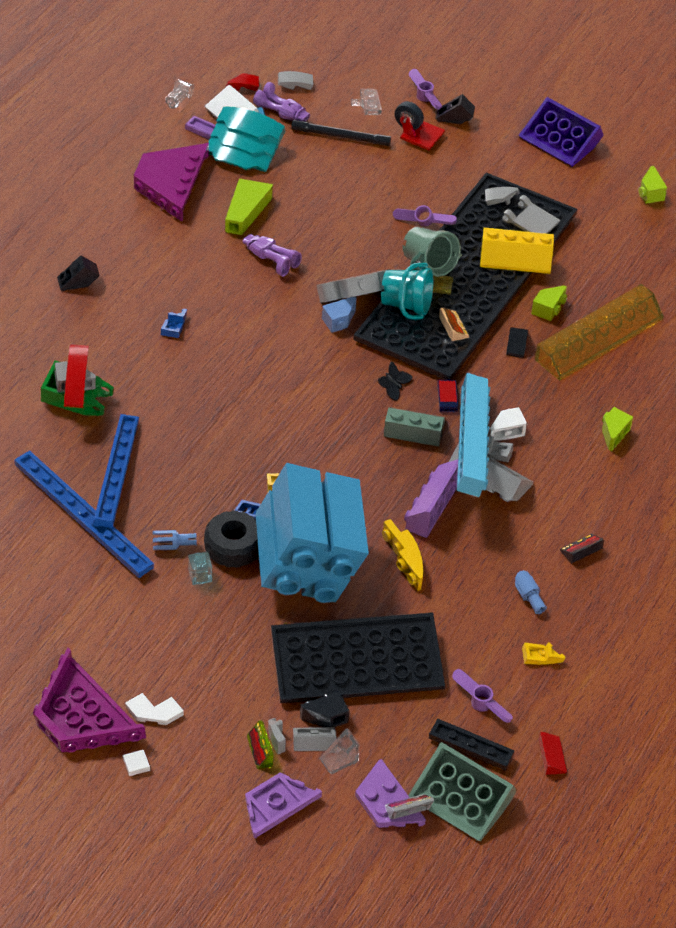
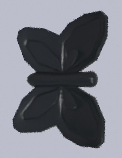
[378,362,413,401]

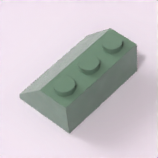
[384,407,446,446]

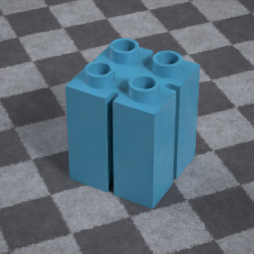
[256,463,369,603]

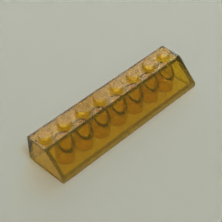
[535,284,664,381]

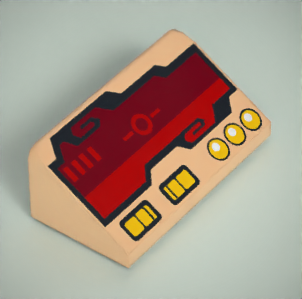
[439,308,469,341]

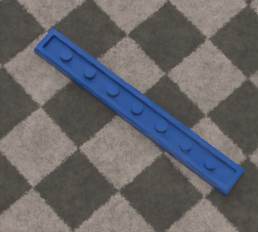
[93,414,139,528]

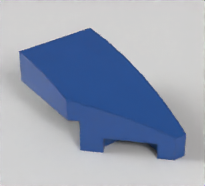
[161,309,187,338]

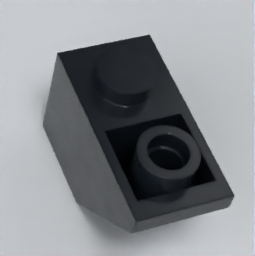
[57,255,100,291]
[300,692,350,728]

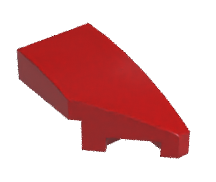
[226,73,259,92]

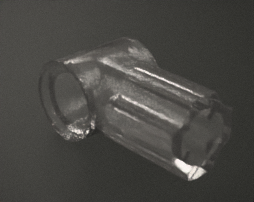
[165,79,195,109]

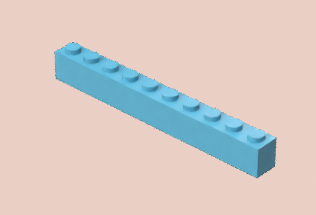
[457,373,490,497]

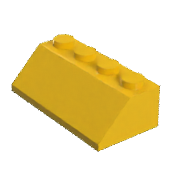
[480,228,554,274]

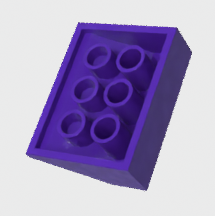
[518,97,604,167]

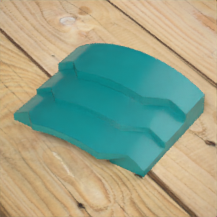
[208,106,286,172]

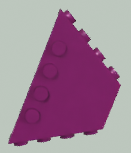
[133,143,209,221]
[33,648,146,752]

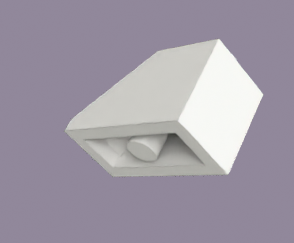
[489,407,527,442]

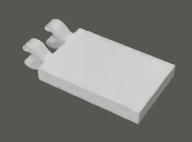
[205,85,259,118]

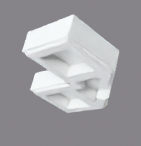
[125,693,184,725]

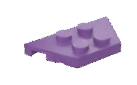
[355,759,426,828]
[245,773,322,838]

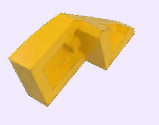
[522,642,565,665]

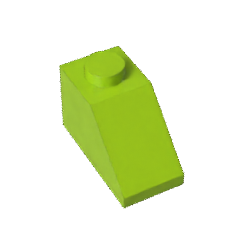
[639,166,667,204]
[602,407,633,451]

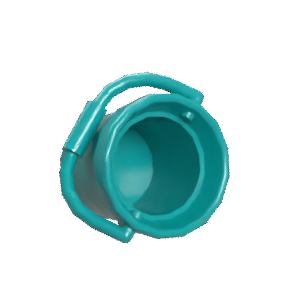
[381,263,433,320]

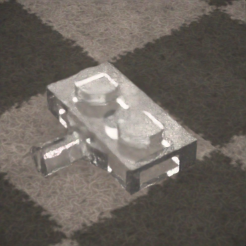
[351,88,382,115]

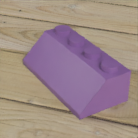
[404,459,458,538]

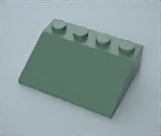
[408,742,517,841]

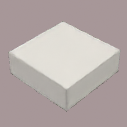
[123,750,150,776]

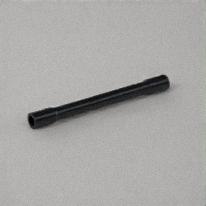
[291,120,391,146]

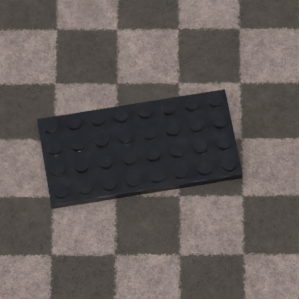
[271,612,445,703]

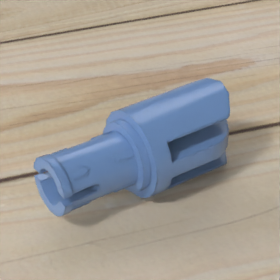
[152,530,197,550]
[515,570,547,614]

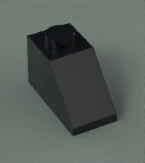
[436,94,475,124]

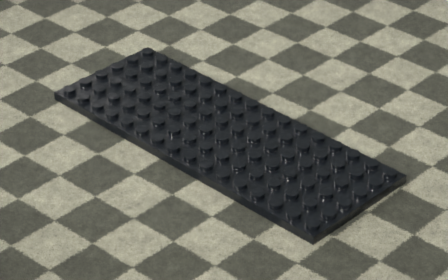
[353,172,578,381]

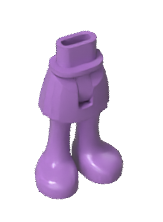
[253,82,310,122]
[243,234,302,277]

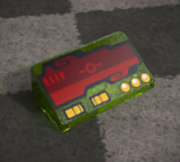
[247,720,273,769]

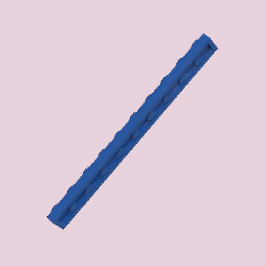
[14,450,154,578]

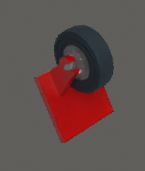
[394,101,445,150]

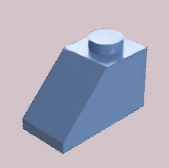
[322,296,357,333]

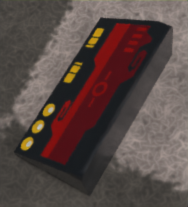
[560,534,604,564]

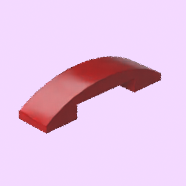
[64,344,89,408]

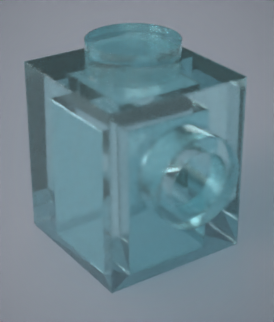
[188,552,212,585]

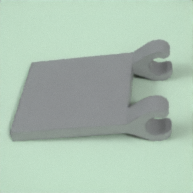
[502,195,560,234]

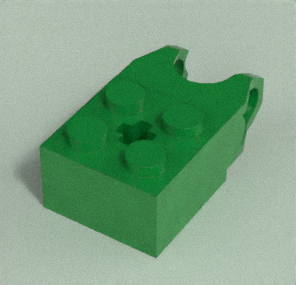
[41,360,114,416]

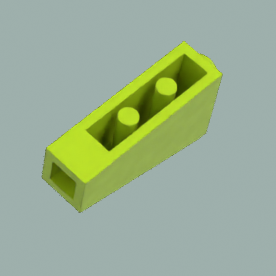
[225,179,273,235]

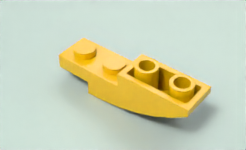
[382,519,423,591]

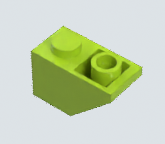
[531,285,568,321]

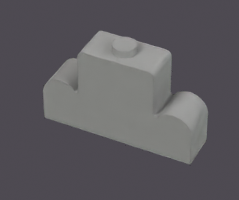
[317,270,386,302]

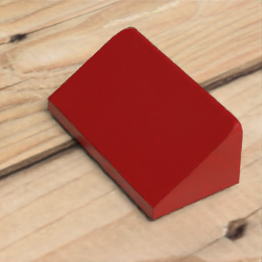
[539,732,567,775]

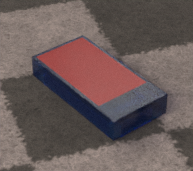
[437,380,458,412]

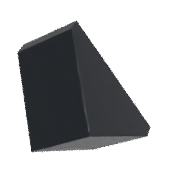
[506,327,528,358]

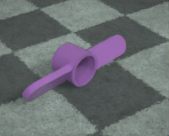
[409,69,442,109]
[393,205,457,227]
[452,669,513,723]

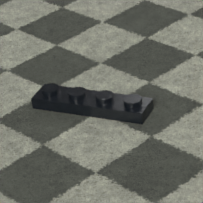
[428,718,515,771]

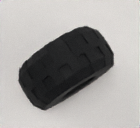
[204,510,259,568]

